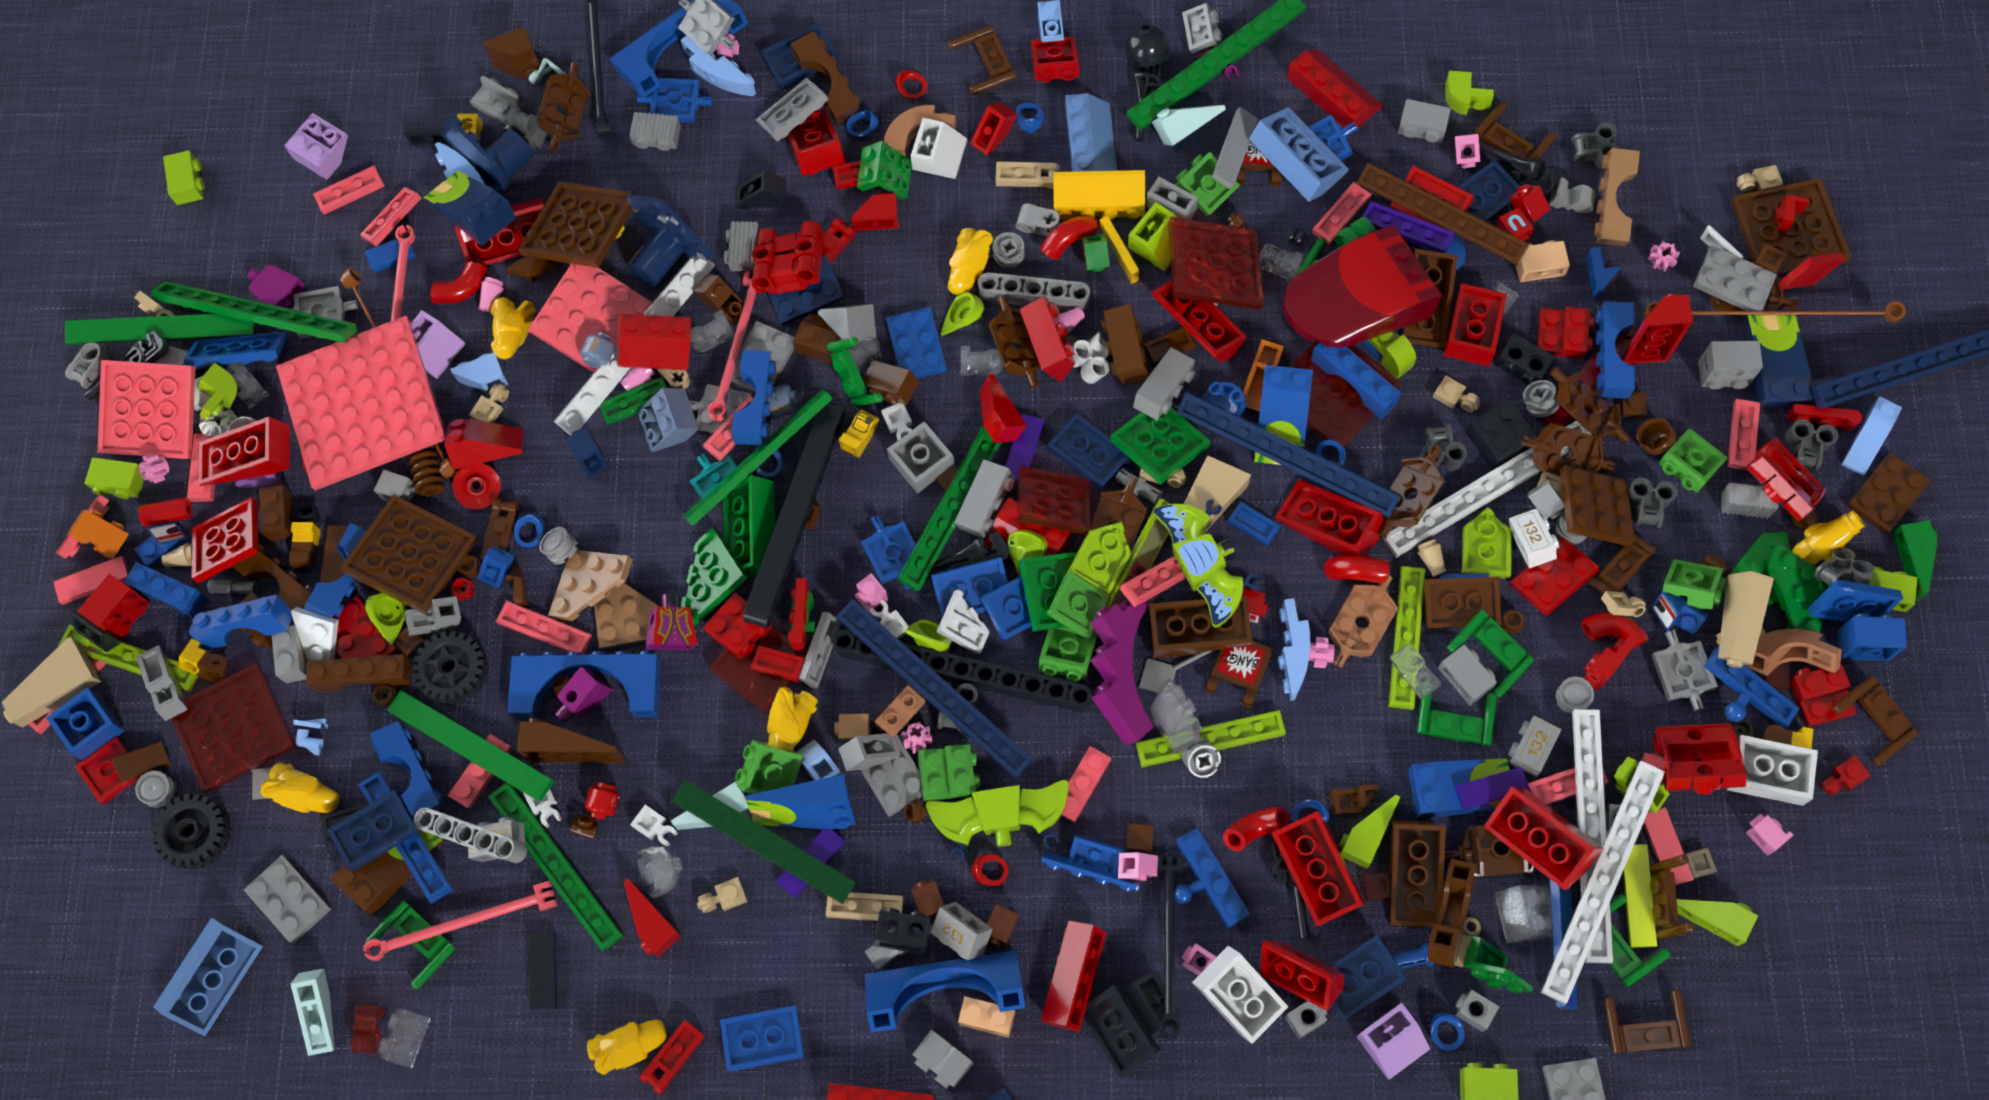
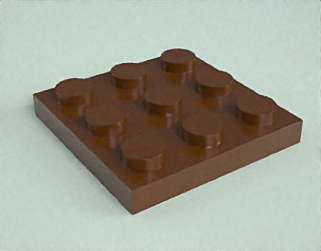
[1559,465,1635,547]

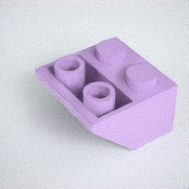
[284,113,348,180]
[411,310,465,379]
[1356,1003,1430,1080]

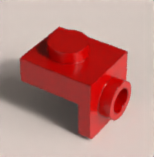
[1775,195,1809,232]

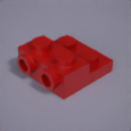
[1031,36,1079,83]
[1536,307,1594,359]
[703,592,772,660]
[1583,635,1638,691]
[1788,664,1857,728]

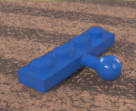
[1703,646,1799,728]
[1174,828,1250,929]

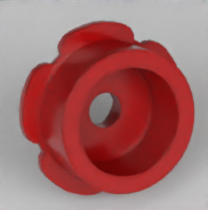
[451,578,474,601]

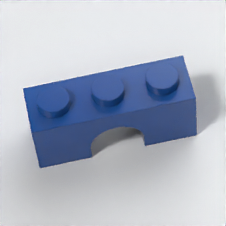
[123,562,207,618]

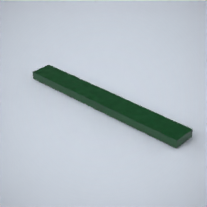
[672,780,856,905]

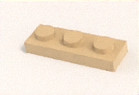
[826,892,904,921]

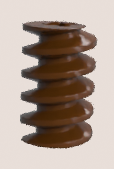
[407,445,446,496]

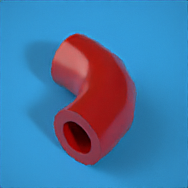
[1040,216,1098,260]
[430,262,488,304]
[1324,556,1390,584]
[1580,612,1650,651]
[1223,806,1289,851]

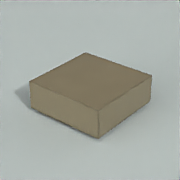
[1685,847,1717,879]

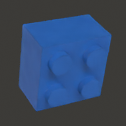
[1837,613,1907,661]
[46,687,125,760]

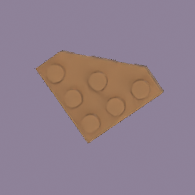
[548,550,633,621]
[594,583,659,651]

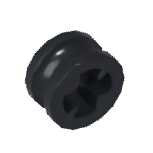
[1288,224,1307,248]
[296,504,320,524]

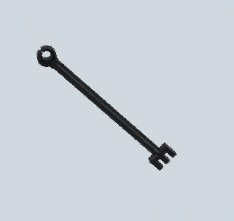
[588,0,611,138]
[1157,855,1182,1040]

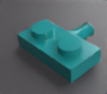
[690,454,737,499]

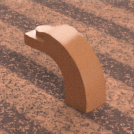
[884,105,957,157]
[1745,629,1842,676]

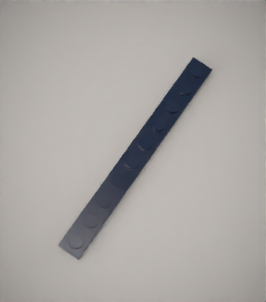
[1811,329,1989,409]
[1177,391,1401,517]
[836,599,1033,779]

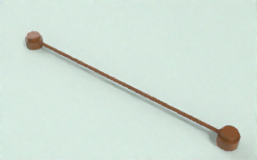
[340,268,460,478]
[1644,301,1906,323]

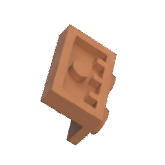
[875,686,925,737]

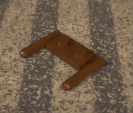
[947,25,1016,95]
[1474,101,1556,159]
[1586,533,1657,594]
[1832,675,1918,766]
[1650,854,1695,940]
[1603,989,1691,1054]

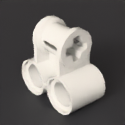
[1072,332,1109,384]

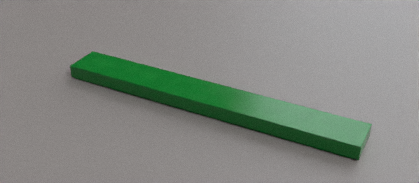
[65,314,255,345]
[682,390,832,525]
[897,425,1002,592]
[387,690,554,803]
[488,783,623,952]

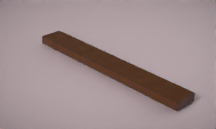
[1356,163,1530,266]

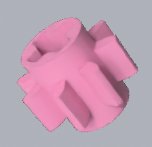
[713,34,740,60]
[1648,241,1680,272]
[138,453,169,484]
[1309,637,1334,668]
[901,722,932,754]

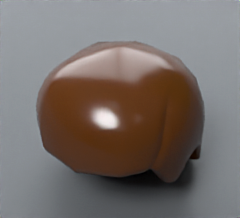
[1636,418,1676,456]

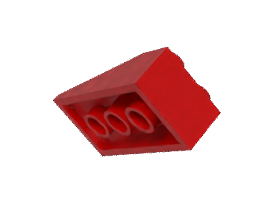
[198,417,290,486]
[1275,480,1384,557]

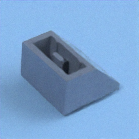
[638,388,699,452]

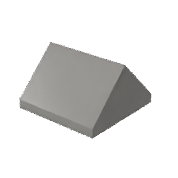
[818,304,876,343]

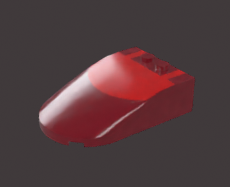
[1283,225,1442,348]

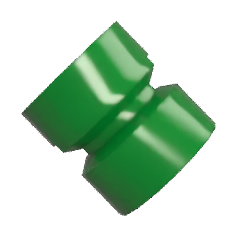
[1335,217,1376,248]

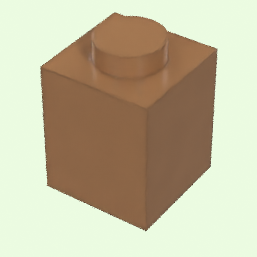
[834,714,871,744]

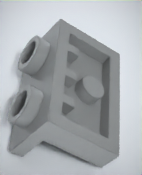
[1182,3,1223,54]
[470,75,522,126]

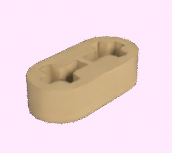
[656,369,690,389]

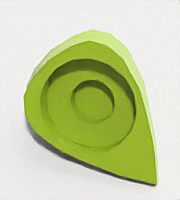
[940,292,984,336]
[1008,530,1047,576]
[365,593,406,645]
[905,620,952,653]

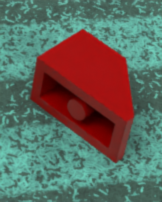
[970,102,1018,156]
[851,192,899,231]

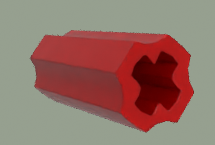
[138,497,193,527]

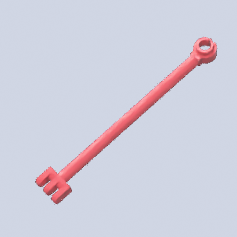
[391,225,416,321]
[708,270,756,422]
[363,881,557,961]

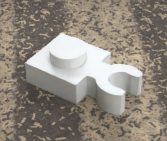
[881,403,912,441]
[870,600,909,640]
[523,789,561,828]
[630,805,678,846]

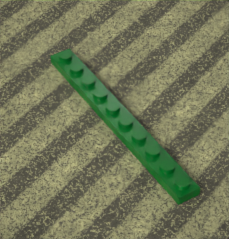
[1126,0,1307,131]
[151,281,357,343]

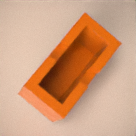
[66,508,129,559]

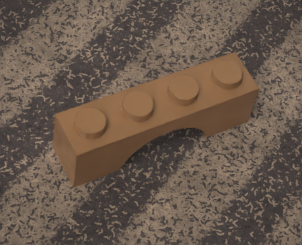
[1594,148,1640,246]

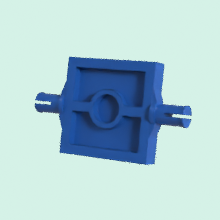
[637,78,713,123]
[1308,115,1358,161]
[861,516,916,589]

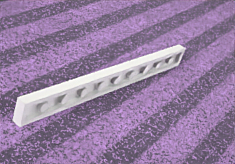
[554,256,715,435]
[1382,421,1591,558]
[1572,709,1613,964]
[1541,761,1665,1004]

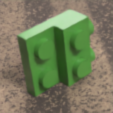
[1175,152,1240,217]
[1658,428,1728,493]
[1663,559,1727,610]
[1038,627,1098,682]
[735,740,803,794]
[918,745,980,801]

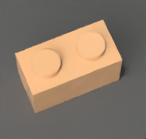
[1515,240,1570,282]
[958,996,1015,1038]

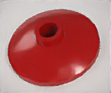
[452,463,501,509]

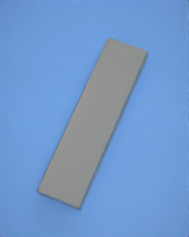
[1212,107,1258,189]

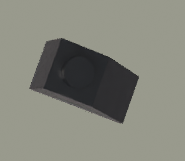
[736,170,786,208]

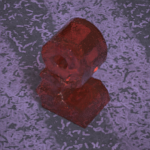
[351,1004,388,1055]

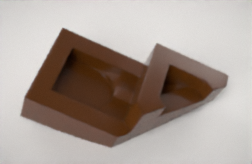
[506,256,556,282]
[506,564,529,607]
[1329,784,1380,816]

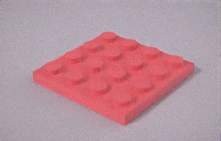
[528,264,652,373]
[98,360,195,459]

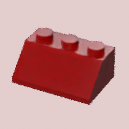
[1020,297,1075,382]
[618,314,691,370]
[985,498,1070,562]
[1260,940,1345,1011]

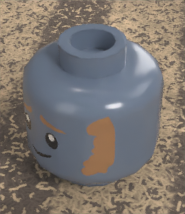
[580,332,615,369]
[768,384,800,417]

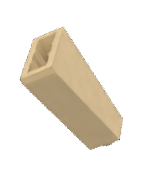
[1184,456,1251,531]
[1718,571,1774,668]
[2,637,101,727]

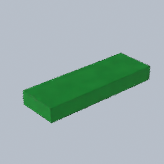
[599,376,667,426]

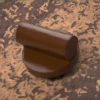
[1792,510,1817,530]
[1701,553,1728,575]
[570,815,598,840]

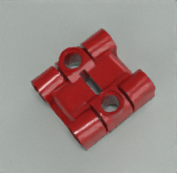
[752,221,824,294]
[1746,437,1826,522]
[1654,723,1747,795]

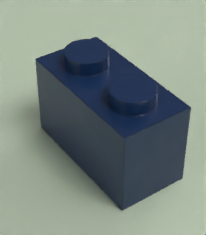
[565,428,608,479]

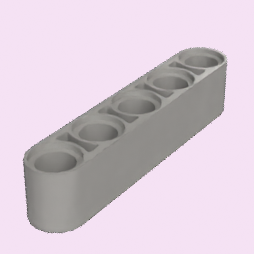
[978,273,1090,311]
[414,808,527,863]

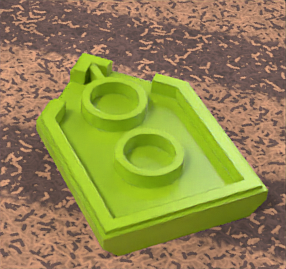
[1462,507,1512,579]
[1067,522,1131,595]

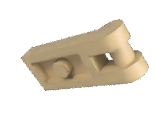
[996,162,1060,189]

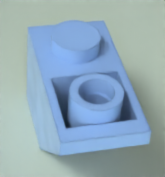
[1038,0,1064,42]
[451,352,509,393]
[797,739,841,781]

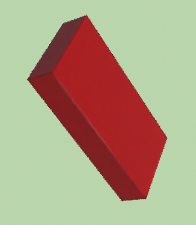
[751,645,805,682]

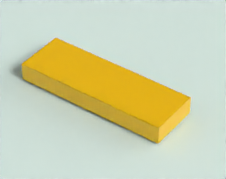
[1100,216,1139,284]

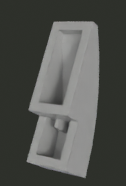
[137,645,188,721]

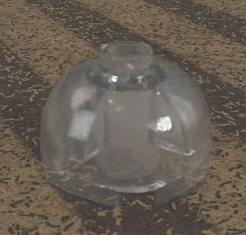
[637,846,682,899]

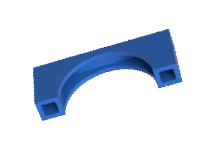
[609,0,748,98]
[508,651,661,719]
[865,950,1025,1033]

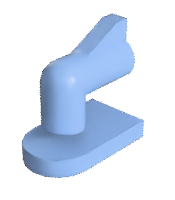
[293,719,328,755]

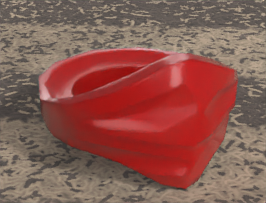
[895,70,927,100]
[971,854,1008,887]

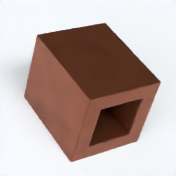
[911,880,944,919]
[987,904,1020,947]

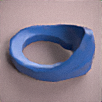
[1015,102,1044,134]
[846,110,880,138]
[1315,440,1346,467]
[754,445,784,478]
[514,514,546,548]
[1292,800,1329,823]
[1430,1012,1465,1051]

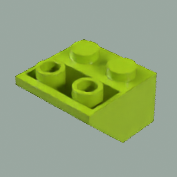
[1128,202,1192,272]

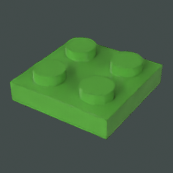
[1047,572,1109,639]

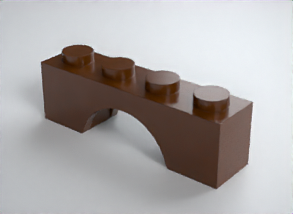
[791,31,861,125]
[232,544,313,610]
[306,654,412,692]
[1428,859,1477,967]

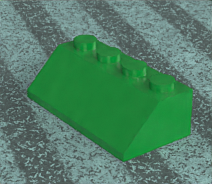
[723,475,776,578]

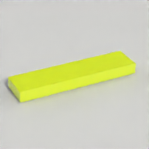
[1622,844,1657,948]

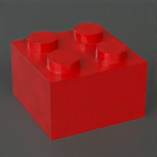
[77,574,150,641]

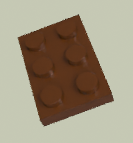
[1846,452,1931,535]
[1424,577,1501,628]

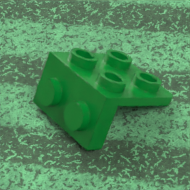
[857,141,912,200]
[1463,936,1533,994]

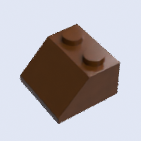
[483,27,540,79]
[793,312,847,365]

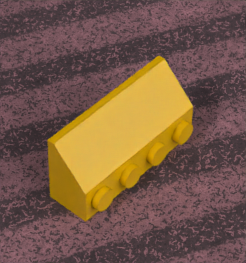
[1053,170,1145,220]

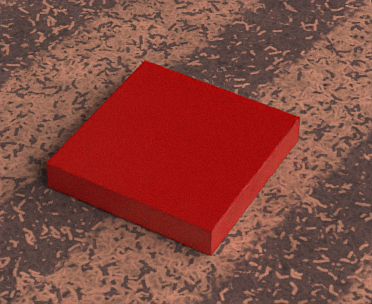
[1779,252,1846,290]
[75,736,141,805]

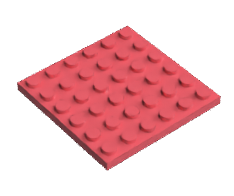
[276,316,446,491]

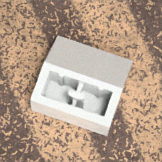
[911,118,967,179]

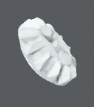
[199,408,237,437]

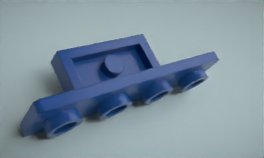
[1041,835,1141,891]

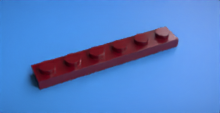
[1540,324,1639,427]

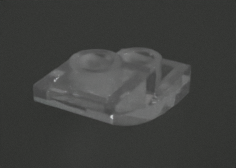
[1390,643,1441,700]

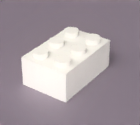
[1727,735,1818,806]
[1192,946,1288,1044]

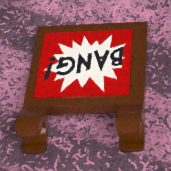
[1236,141,1282,187]
[1205,641,1274,708]

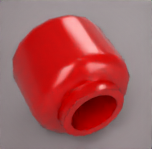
[584,782,620,820]

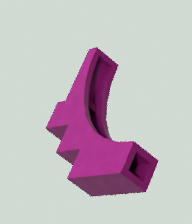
[1089,593,1160,745]

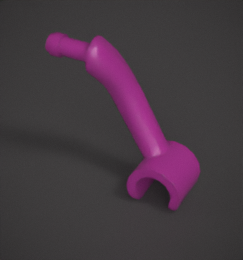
[1197,48,1240,81]

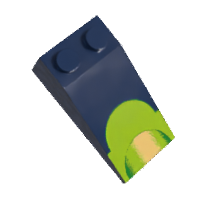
[424,170,516,246]
[1746,315,1814,408]

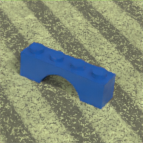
[1596,301,1635,399]
[1311,342,1401,420]
[731,350,776,445]
[304,523,366,618]
[189,595,292,650]
[370,721,442,822]

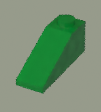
[1893,520,1937,601]

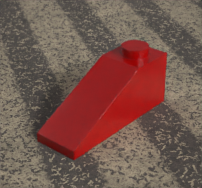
[979,374,1027,443]
[624,878,681,957]

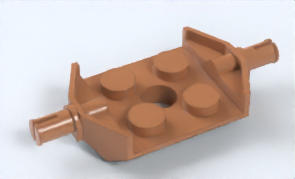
[1328,575,1398,668]

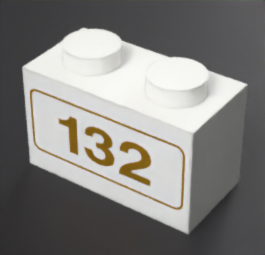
[1509,509,1559,568]

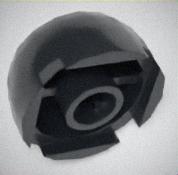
[1125,24,1169,67]

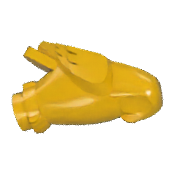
[948,228,993,296]
[491,297,536,359]
[1792,511,1865,565]
[767,687,818,751]
[260,762,340,813]
[587,1019,667,1075]

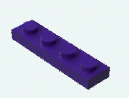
[1362,201,1455,253]

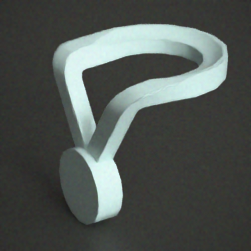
[529,58,566,84]

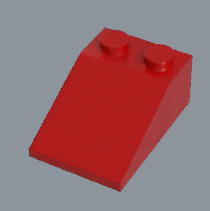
[787,108,845,176]
[1443,283,1507,366]
[445,419,524,469]

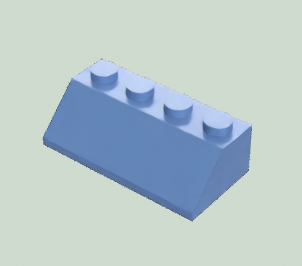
[1065,93,1117,172]
[1249,107,1349,202]
[153,918,263,1036]

